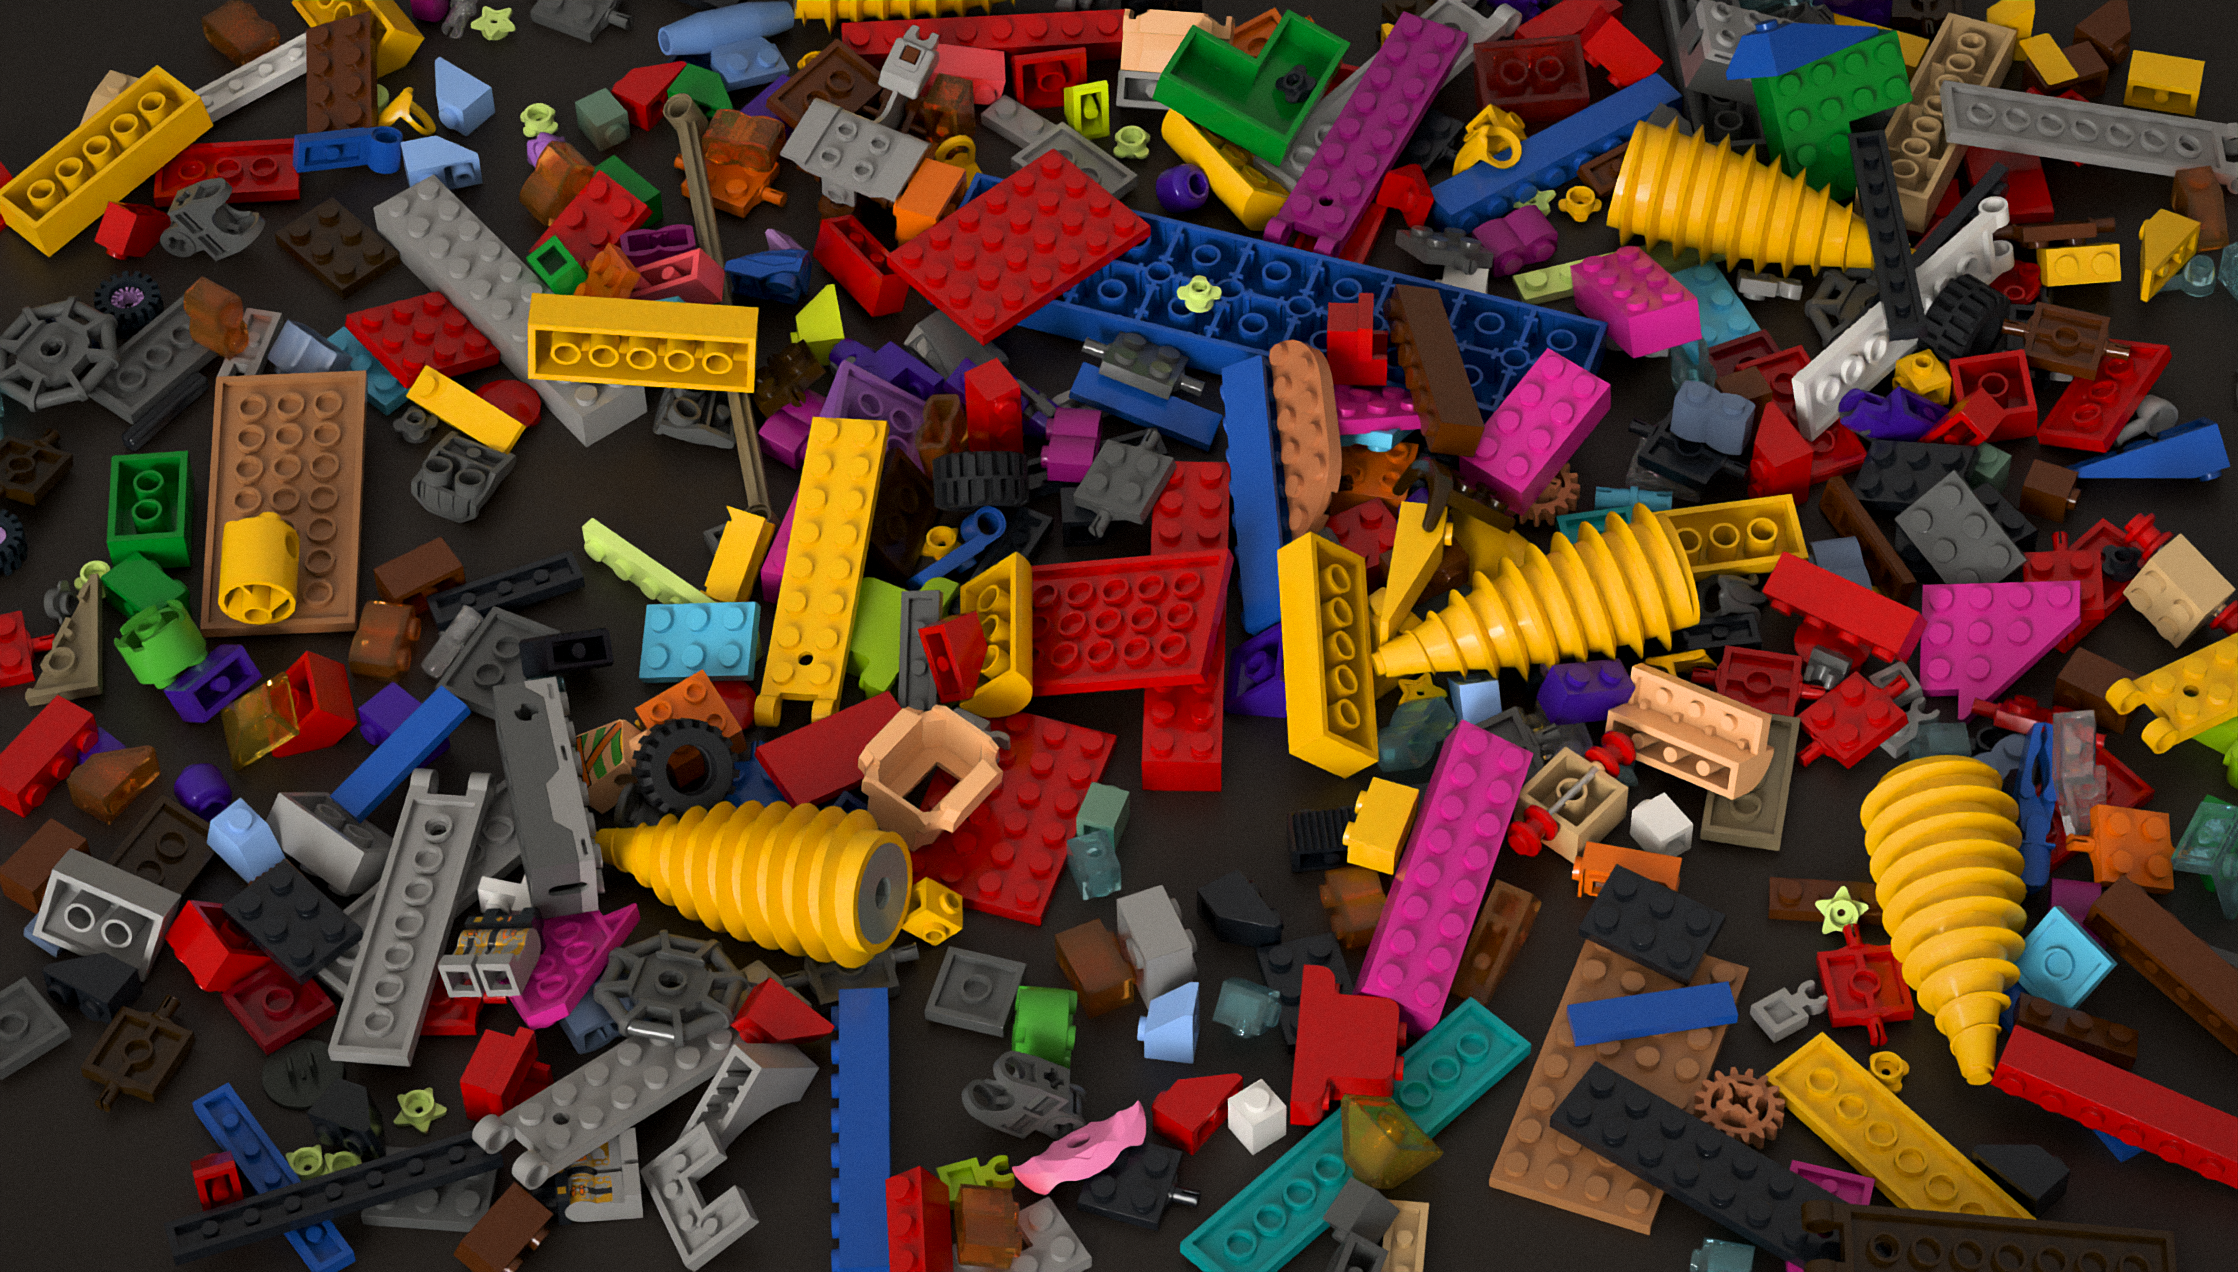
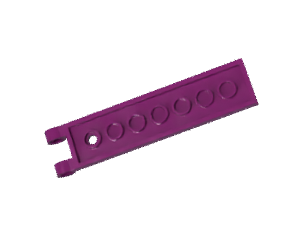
[1263,11,1468,258]

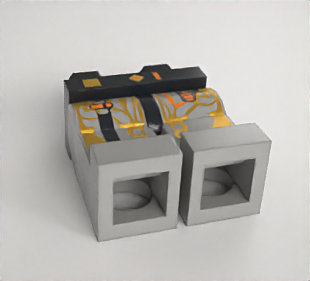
[437,907,547,998]
[532,1128,643,1225]

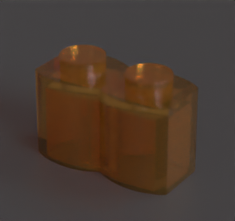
[201,0,280,68]
[702,109,786,172]
[519,141,594,226]
[184,276,249,360]
[915,394,969,480]
[348,600,421,683]
[1319,865,1387,950]
[954,1183,1022,1270]

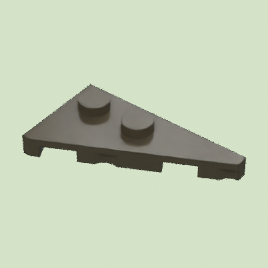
[25,573,103,706]

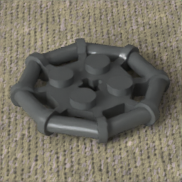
[1804,268,1919,354]
[0,296,121,412]
[593,929,749,1047]

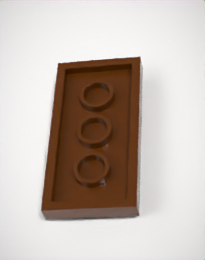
[306,11,378,134]

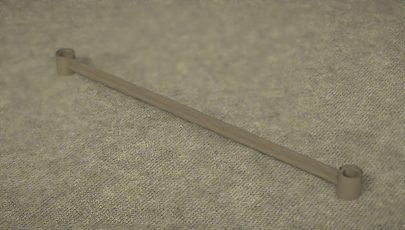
[663,93,782,551]

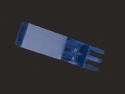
[2012,722,2059,896]

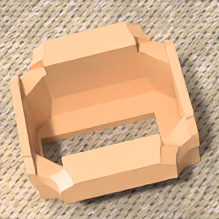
[1120,9,1235,73]
[858,704,1003,852]

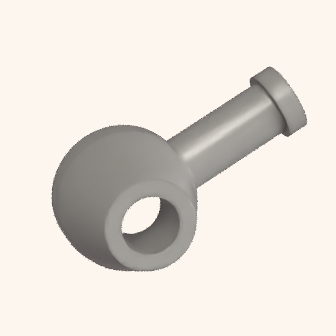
[2113,395,2178,447]

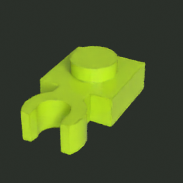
[936,1155,1015,1210]

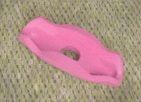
[1012,1100,1146,1195]

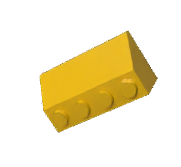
[291,0,425,79]

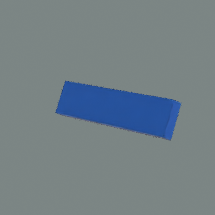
[1069,362,1223,452]
[330,685,472,824]
[1566,981,1738,1047]

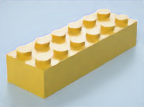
[0,65,213,257]
[528,293,759,393]
[1277,531,1379,779]

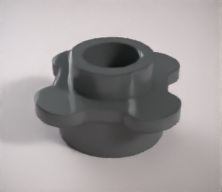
[393,406,438,443]
[44,580,79,625]

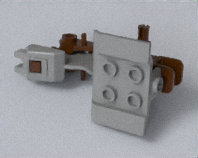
[780,25,939,229]

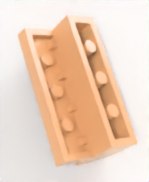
[1605,663,1775,800]

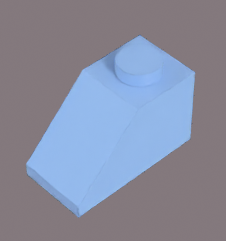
[435,57,495,136]
[1447,672,1502,725]
[207,797,286,884]
[1137,982,1200,1064]

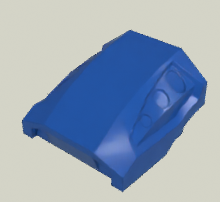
[724,249,812,305]

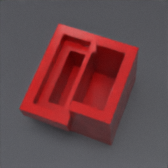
[1327,293,1388,386]
[460,1026,554,1122]

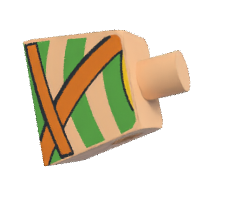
[575,719,652,814]

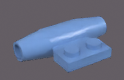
[658,1,794,92]

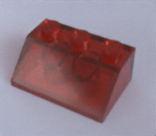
[1473,34,1590,123]

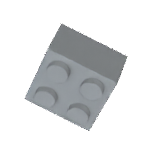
[1117,885,1198,1009]

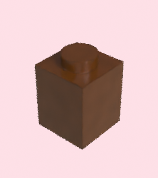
[2019,459,2082,524]

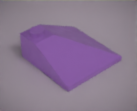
[819,360,939,476]

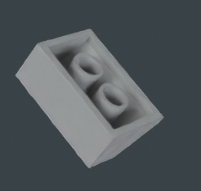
[266,792,393,897]
[32,848,182,982]

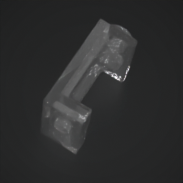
[2052,710,2107,836]

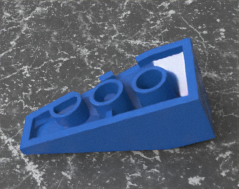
[1726,19,1879,80]
[2065,417,2231,482]

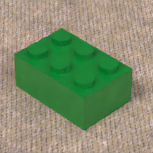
[107,451,195,568]

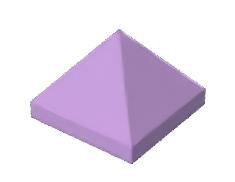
[765,228,804,250]

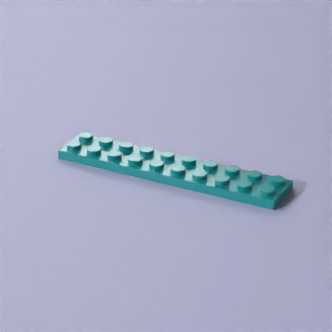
[1180,996,1531,1272]

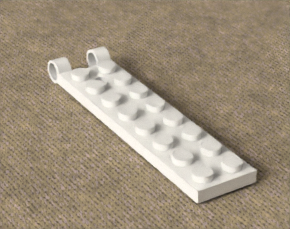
[1792,196,2015,442]

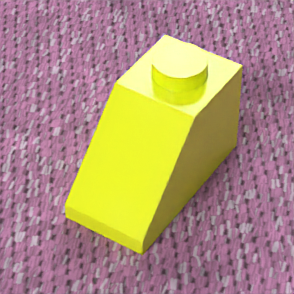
[1063,80,1110,140]
[790,284,845,366]

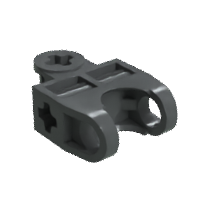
[160,178,266,261]
[962,1051,1087,1140]

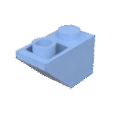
[400,135,483,190]

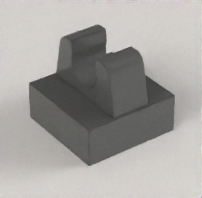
[1803,644,1854,693]

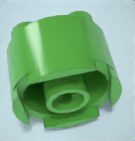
[114,600,208,689]
[1011,985,1077,1069]

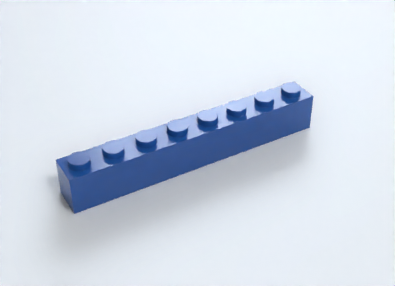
[1426,73,1683,234]
[1220,354,1292,637]
[831,987,892,1272]

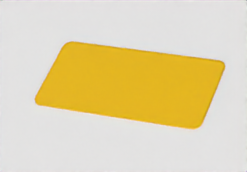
[2019,33,2078,85]

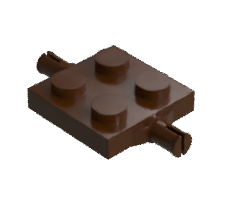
[1993,217,2115,249]
[2001,301,2131,381]

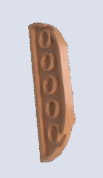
[1269,340,1342,541]

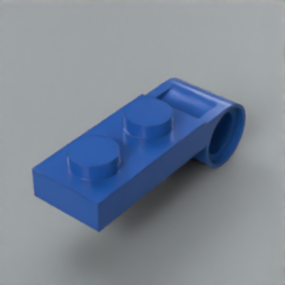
[293,126,403,174]
[905,506,1006,591]

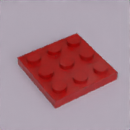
[345,291,501,389]

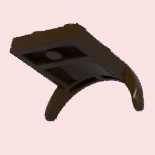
[1392,456,1516,534]

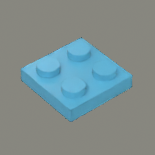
[2013,906,2118,1010]

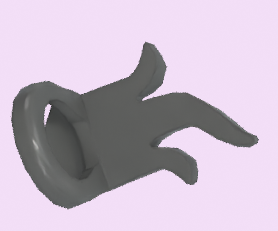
[1696,573,1768,625]
[614,782,665,828]

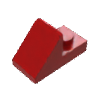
[1375,164,1434,228]

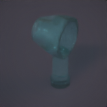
[2155,255,2217,297]

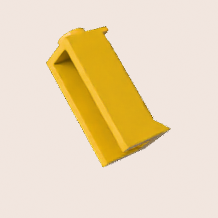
[700,505,776,603]

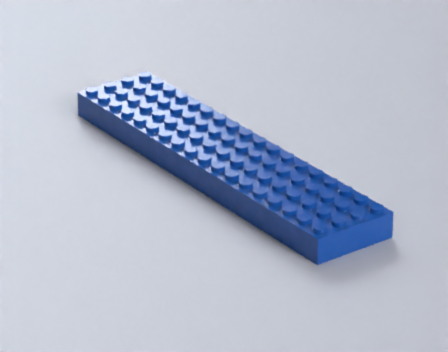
[927,172,1608,424]

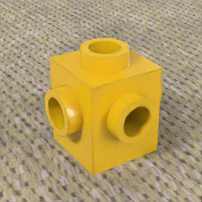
[1465,104,1527,156]
[1892,349,1952,406]
[901,877,963,946]

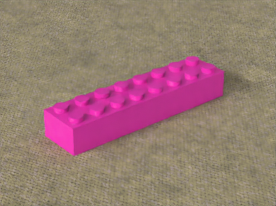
[1352,719,1534,1039]

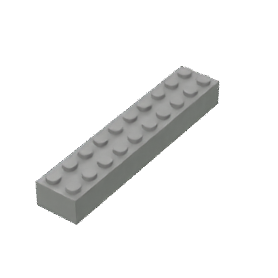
[373,174,647,447]

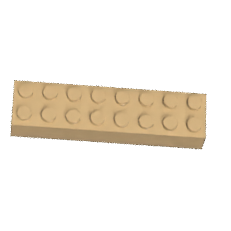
[1854,12,2017,233]

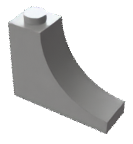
[676,1043,819,1151]

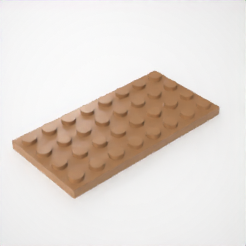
[200,370,368,638]
[1489,939,1749,1236]

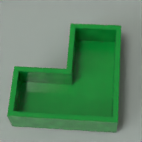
[1152,9,1351,167]
[1751,29,1913,202]

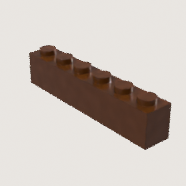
[1383,284,1485,457]
[2082,875,2238,1056]

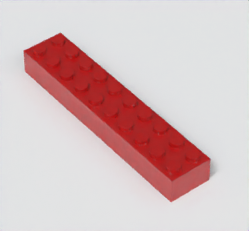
[1142,461,1231,792]

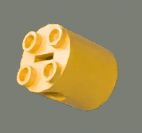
[218,512,300,625]

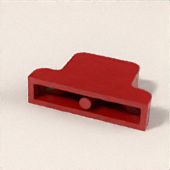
[1290,964,1407,1126]

